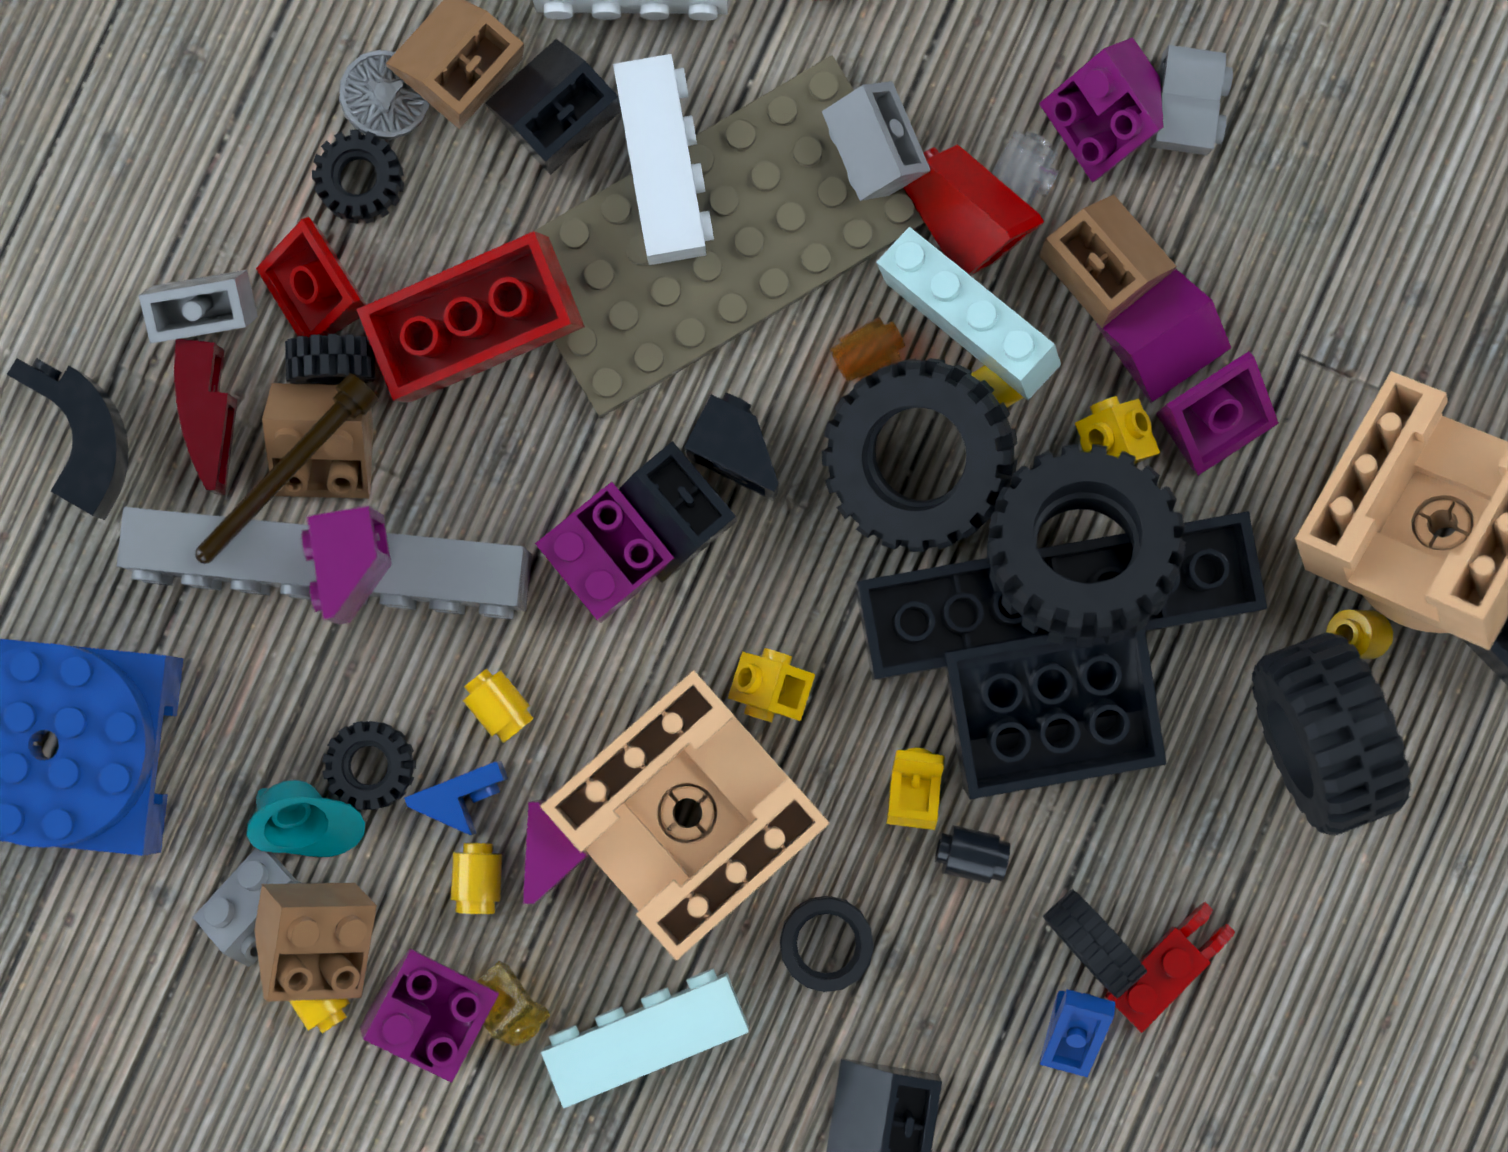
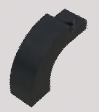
[7,358,129,520]

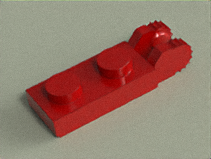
[1104,902,1235,1033]

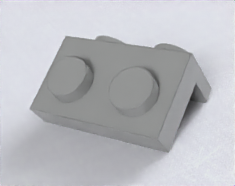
[193,848,301,967]

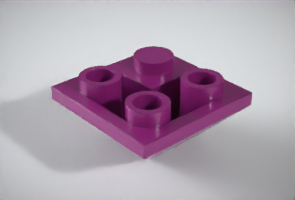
[1039,37,1164,183]
[360,948,499,1083]

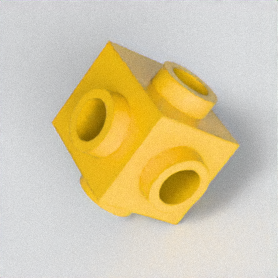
[1075,396,1160,464]
[728,648,815,723]

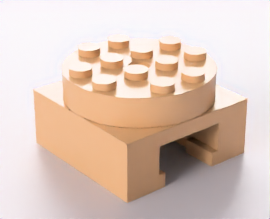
[1295,371,1508,650]
[540,670,830,961]

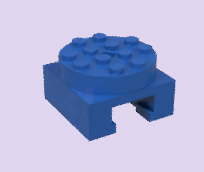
[0,639,184,856]

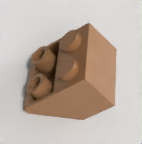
[386,0,524,129]
[1039,194,1177,328]
[262,383,373,499]
[254,883,377,1002]

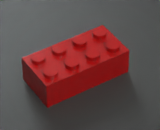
[356,231,585,403]

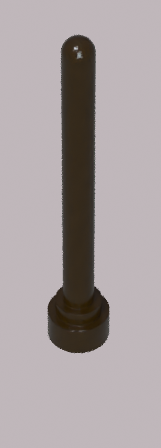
[195,373,379,564]

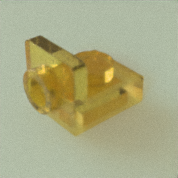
[477,961,551,1046]

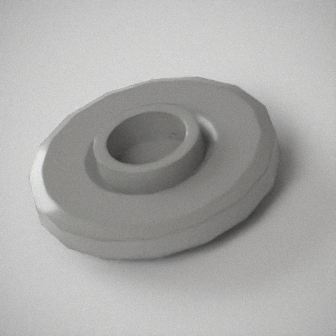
[339,50,429,140]

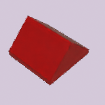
[256,217,367,337]

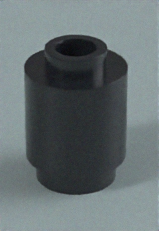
[935,825,1011,884]

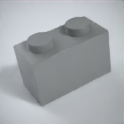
[822,81,931,201]
[139,270,258,343]

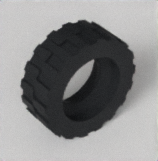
[1043,889,1147,999]

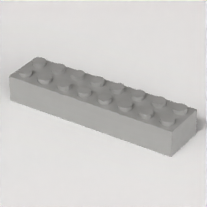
[117,507,532,620]

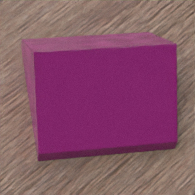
[1096,269,1232,403]
[1156,351,1279,476]
[523,800,589,904]

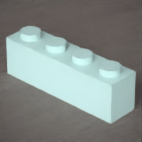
[876,226,1061,400]
[541,969,749,1109]

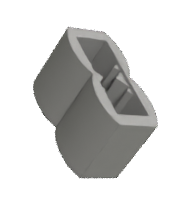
[1150,45,1233,155]

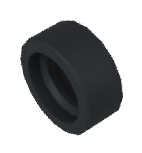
[780,896,874,992]

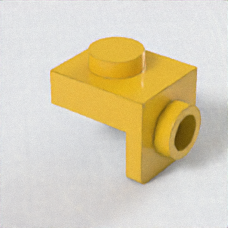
[886,748,945,830]

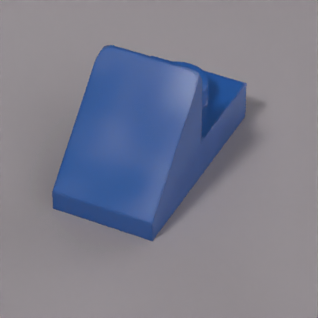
[404,761,508,835]
[1040,989,1115,1077]

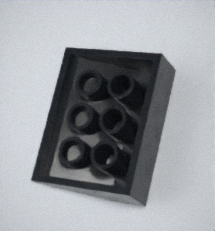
[944,627,1167,800]

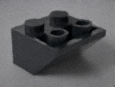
[485,39,621,175]
[619,441,737,584]
[826,1058,942,1152]

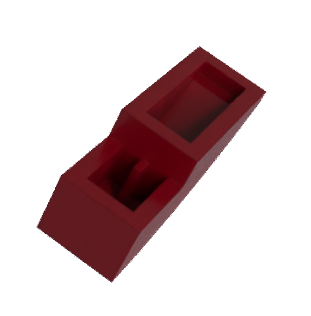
[174,339,238,495]

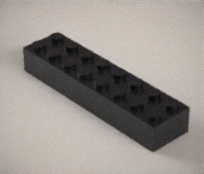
[855,511,1268,681]

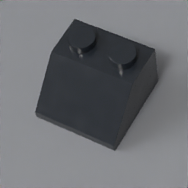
[684,393,779,502]

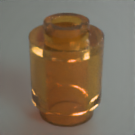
[829,317,906,383]

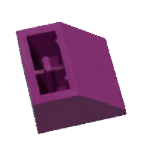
[535,481,675,623]
[301,506,392,624]

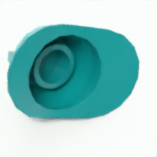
[246,780,365,857]

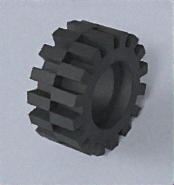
[312,129,404,224]
[285,334,376,385]
[322,721,416,810]

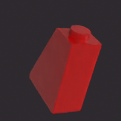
[903,144,1044,276]

